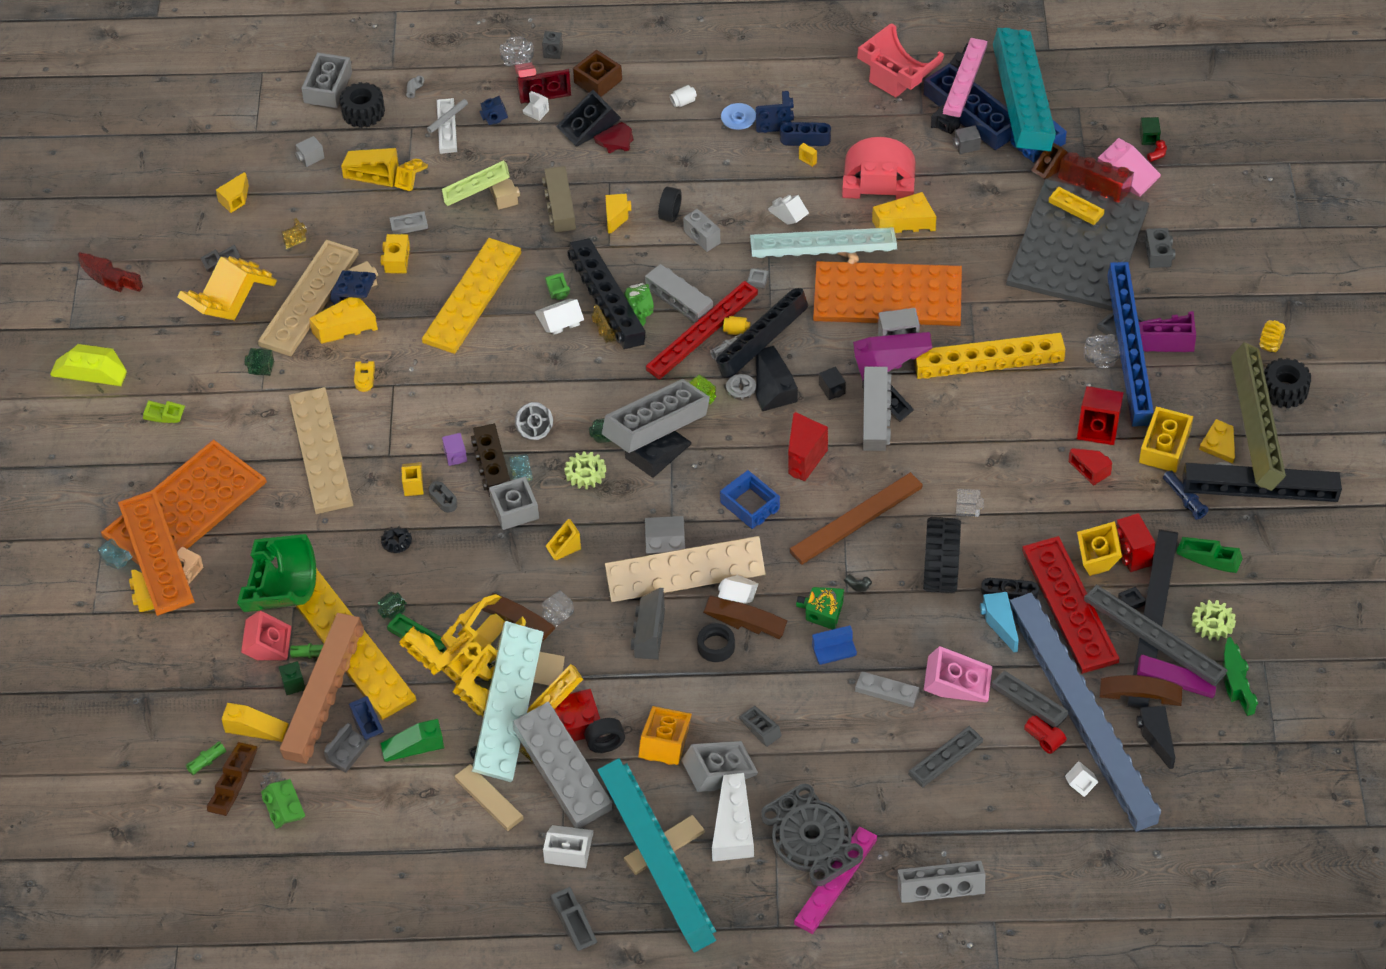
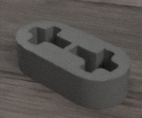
[428,481,457,513]

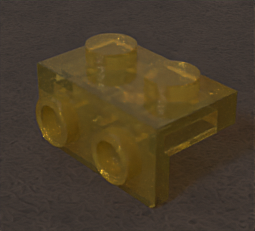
[591,305,617,343]

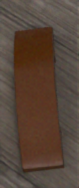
[1099,675,1183,706]

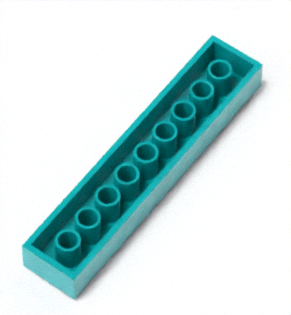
[992,27,1056,151]
[598,758,716,953]

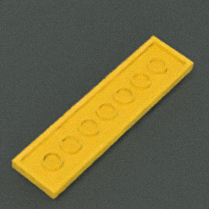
[422,238,521,354]

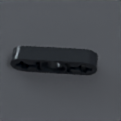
[981,577,1039,600]

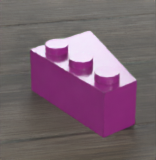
[1139,311,1196,352]

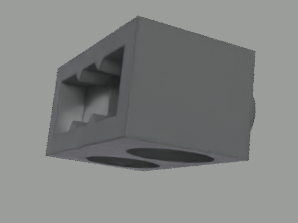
[1145,228,1175,268]

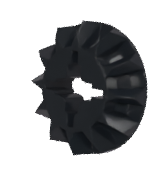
[381,526,412,553]

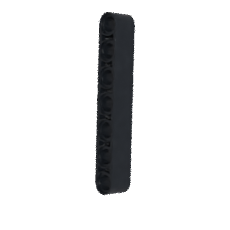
[716,288,809,378]

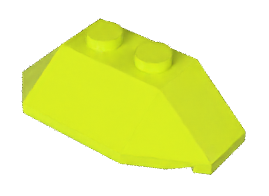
[50,344,127,386]

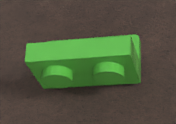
[261,779,305,829]

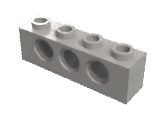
[898,861,985,903]

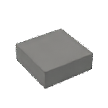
[747,268,769,288]

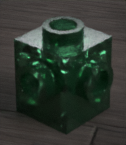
[244,348,275,376]

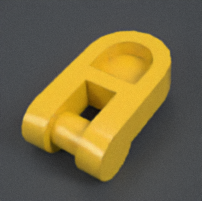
[354,361,375,392]

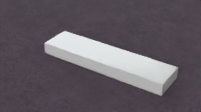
[437,98,457,154]

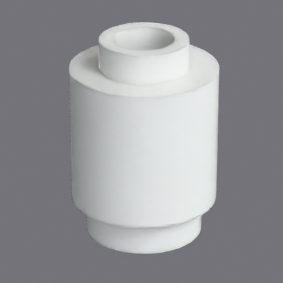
[670,85,697,107]

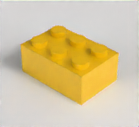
[1139,406,1193,473]

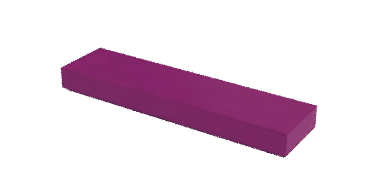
[1137,655,1216,699]

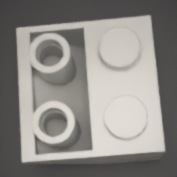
[543,825,593,868]

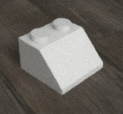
[535,299,584,335]

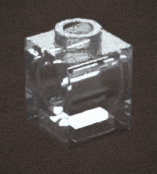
[542,590,574,626]

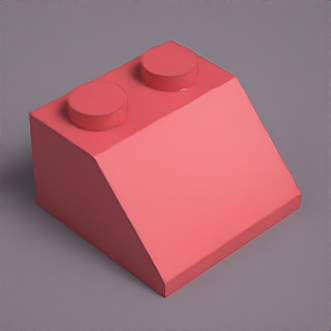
[241,611,292,660]

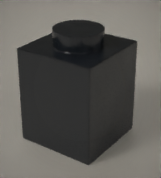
[819,366,846,400]

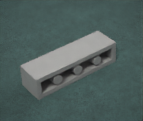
[645,264,713,323]

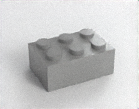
[301,52,352,108]

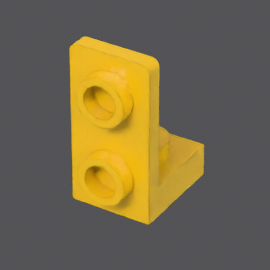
[394,158,428,191]

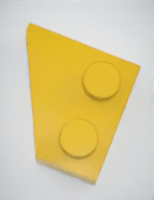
[1199,419,1235,464]

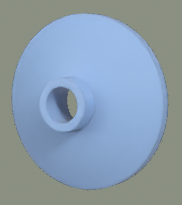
[721,103,756,130]

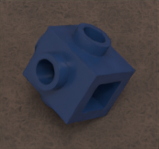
[480,95,508,125]

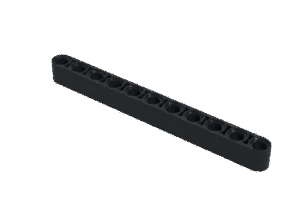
[1128,529,1179,709]

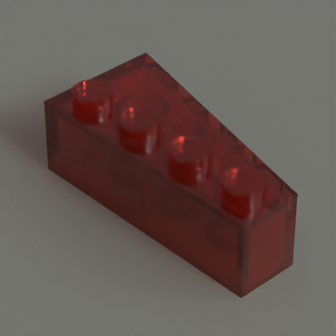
[1058,152,1134,203]

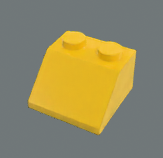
[1077,521,1122,576]

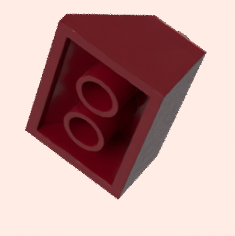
[516,69,572,104]

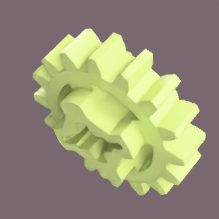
[565,451,606,489]
[1192,600,1236,641]

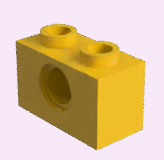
[381,234,410,273]

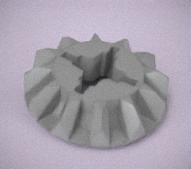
[726,374,756,400]

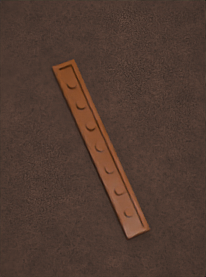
[790,472,923,565]

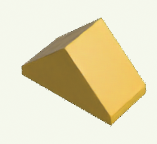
[546,519,581,560]

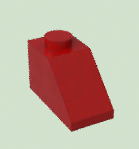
[1068,448,1113,486]

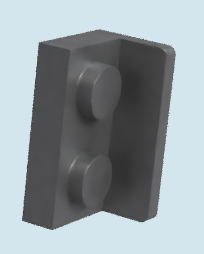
[324,723,370,773]

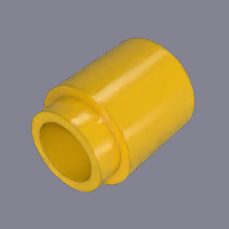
[723,316,751,335]

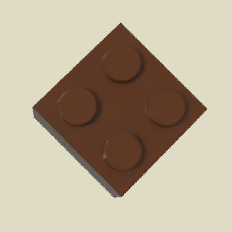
[573,50,622,97]

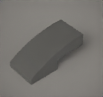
[201,245,242,272]

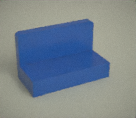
[812,625,857,665]

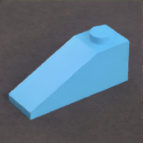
[980,592,1019,652]

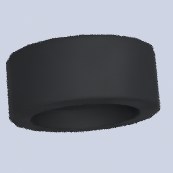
[658,187,682,222]
[697,623,735,662]
[584,718,625,753]

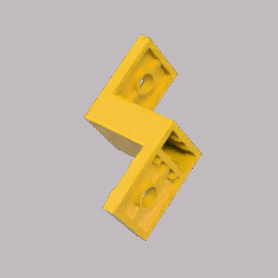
[178,256,277,320]

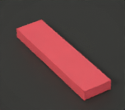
[515,62,536,78]

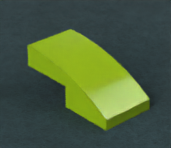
[143,400,185,423]

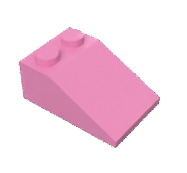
[1096,138,1161,197]
[924,646,992,702]

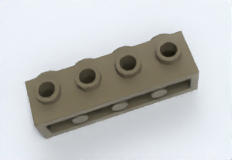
[542,166,576,232]

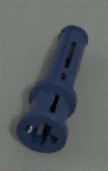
[1163,470,1209,520]

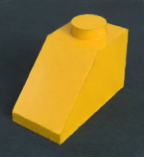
[605,194,632,233]

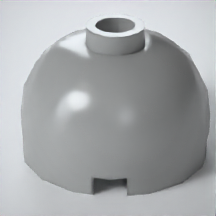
[515,402,553,440]

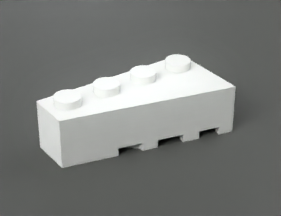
[712,773,754,862]

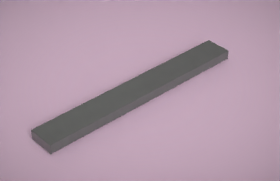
[1084,584,1227,686]

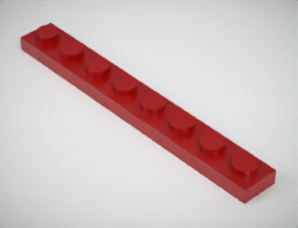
[646,281,758,380]

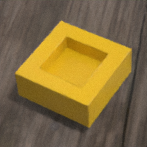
[799,143,817,167]

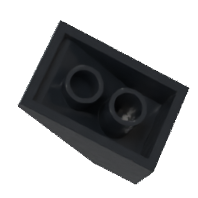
[556,90,621,147]
[625,431,691,478]

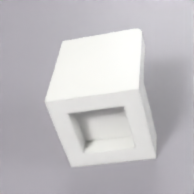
[523,91,549,121]
[1065,761,1098,797]

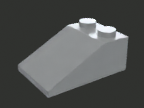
[645,516,685,555]
[681,741,758,792]

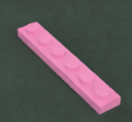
[943,38,987,117]

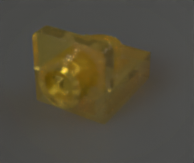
[281,218,307,248]

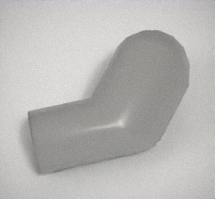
[406,75,425,98]

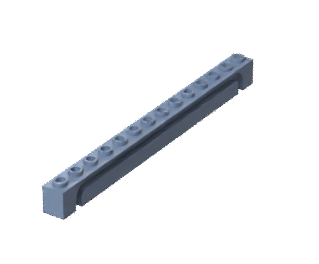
[1010,592,1161,832]

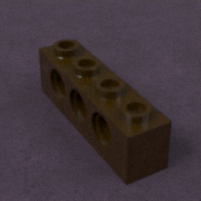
[471,423,510,497]

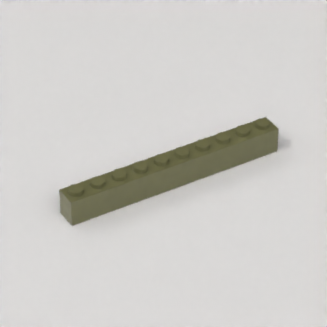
[1231,342,1286,491]

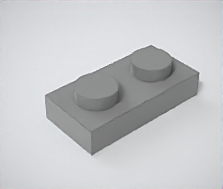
[389,211,428,234]

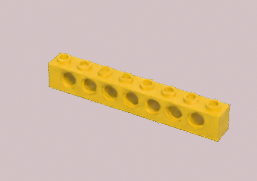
[914,333,1066,379]

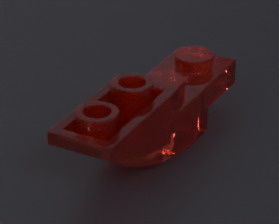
[78,252,143,293]

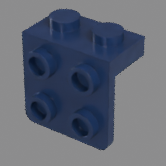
[755,91,794,133]
[331,270,376,305]

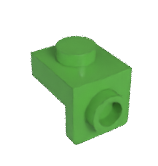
[545,272,570,300]

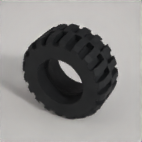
[923,517,961,593]

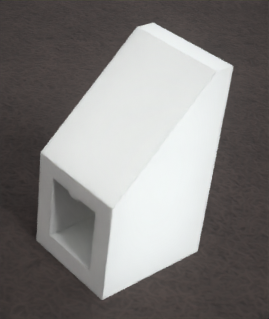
[768,195,809,225]
[718,575,759,604]

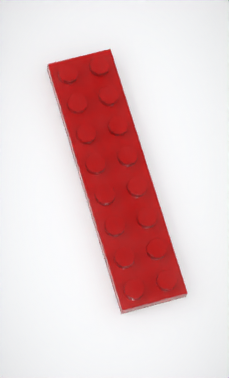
[1022,536,1120,674]

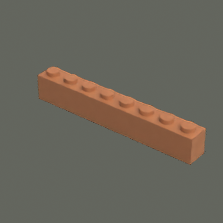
[279,613,364,764]

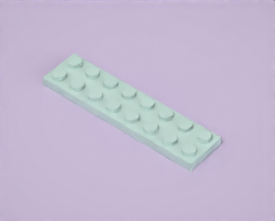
[750,227,897,258]
[472,621,544,782]

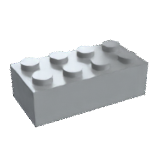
[863,367,891,451]

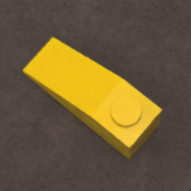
[221,703,289,742]

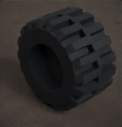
[340,82,385,128]
[1264,358,1311,408]

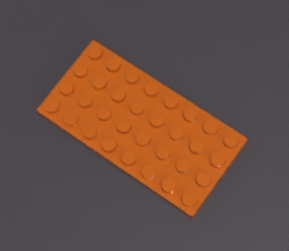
[813,261,962,326]
[101,439,267,566]

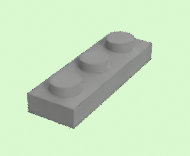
[855,671,919,708]

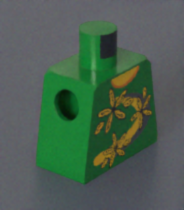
[796,587,844,630]

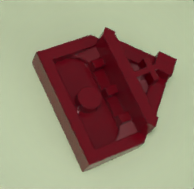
[593,122,634,153]

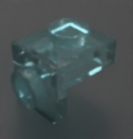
[509,454,533,482]
[98,539,132,569]

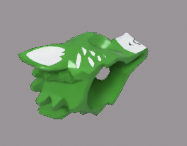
[624,283,654,326]

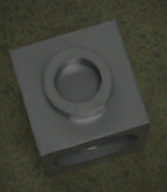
[542,31,563,59]

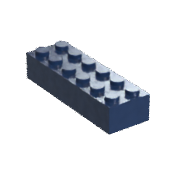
[924,63,1012,151]

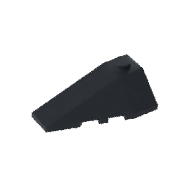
[756,346,798,411]

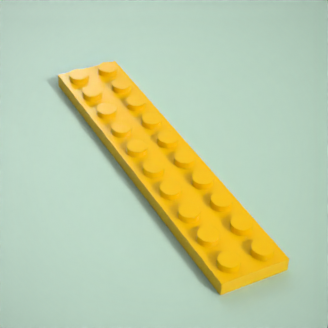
[295,568,416,720]

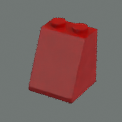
[1077,386,1124,445]
[788,412,828,481]

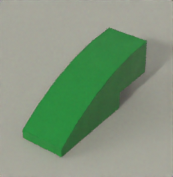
[1176,537,1243,573]

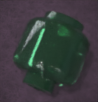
[589,418,612,443]
[377,591,407,620]

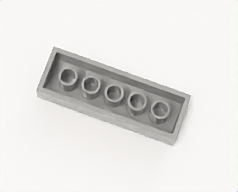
[602,379,710,453]
[513,701,612,828]

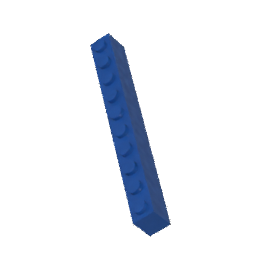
[1107,262,1154,427]

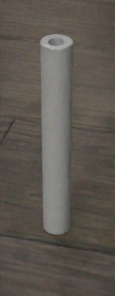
[427,99,468,133]

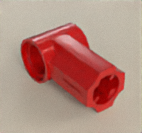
[1024,716,1067,754]

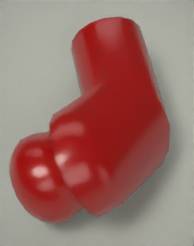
[1147,140,1167,162]

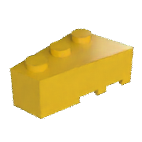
[341,148,399,187]
[872,192,937,233]
[309,297,378,344]

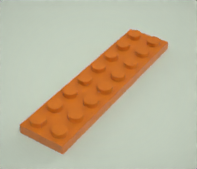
[118,490,195,616]

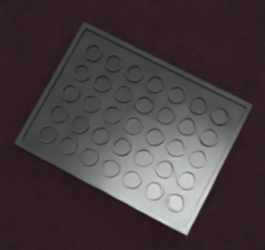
[1006,179,1149,311]

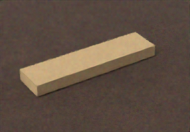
[455,764,523,831]
[624,815,705,875]

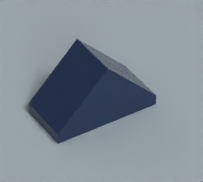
[349,696,384,740]

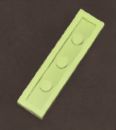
[442,160,510,206]

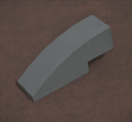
[550,887,597,951]

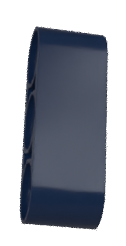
[780,122,831,146]

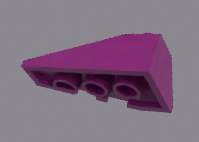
[853,332,933,381]

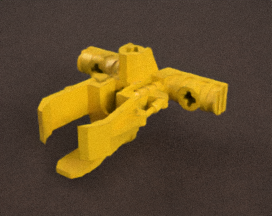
[399,594,526,717]

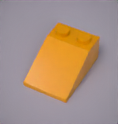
[638,706,692,765]

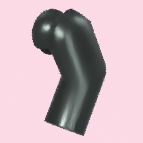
[844,574,872,592]

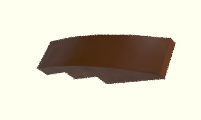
[482,593,555,642]
[703,596,788,639]
[207,742,258,816]

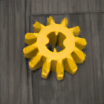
[1259,320,1285,352]

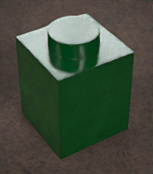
[1140,117,1161,145]
[279,661,305,696]

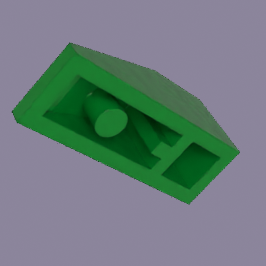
[380,719,444,762]

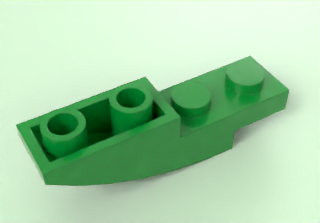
[1222,637,1258,716]

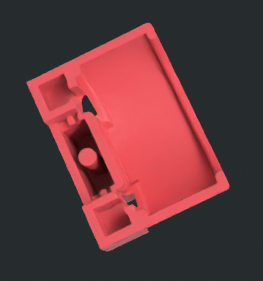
[857,23,944,98]
[842,137,916,200]

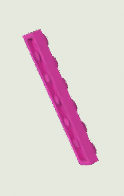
[794,826,877,934]

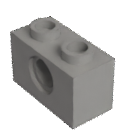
[683,209,721,252]

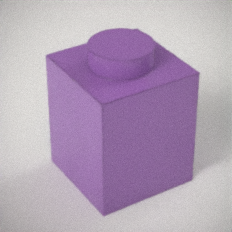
[442,433,467,466]

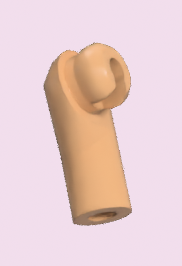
[838,252,859,264]

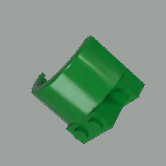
[237,534,316,612]

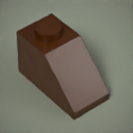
[1031,142,1071,179]

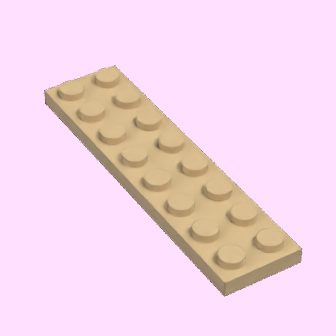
[258,240,359,356]
[289,387,353,514]
[604,536,766,602]

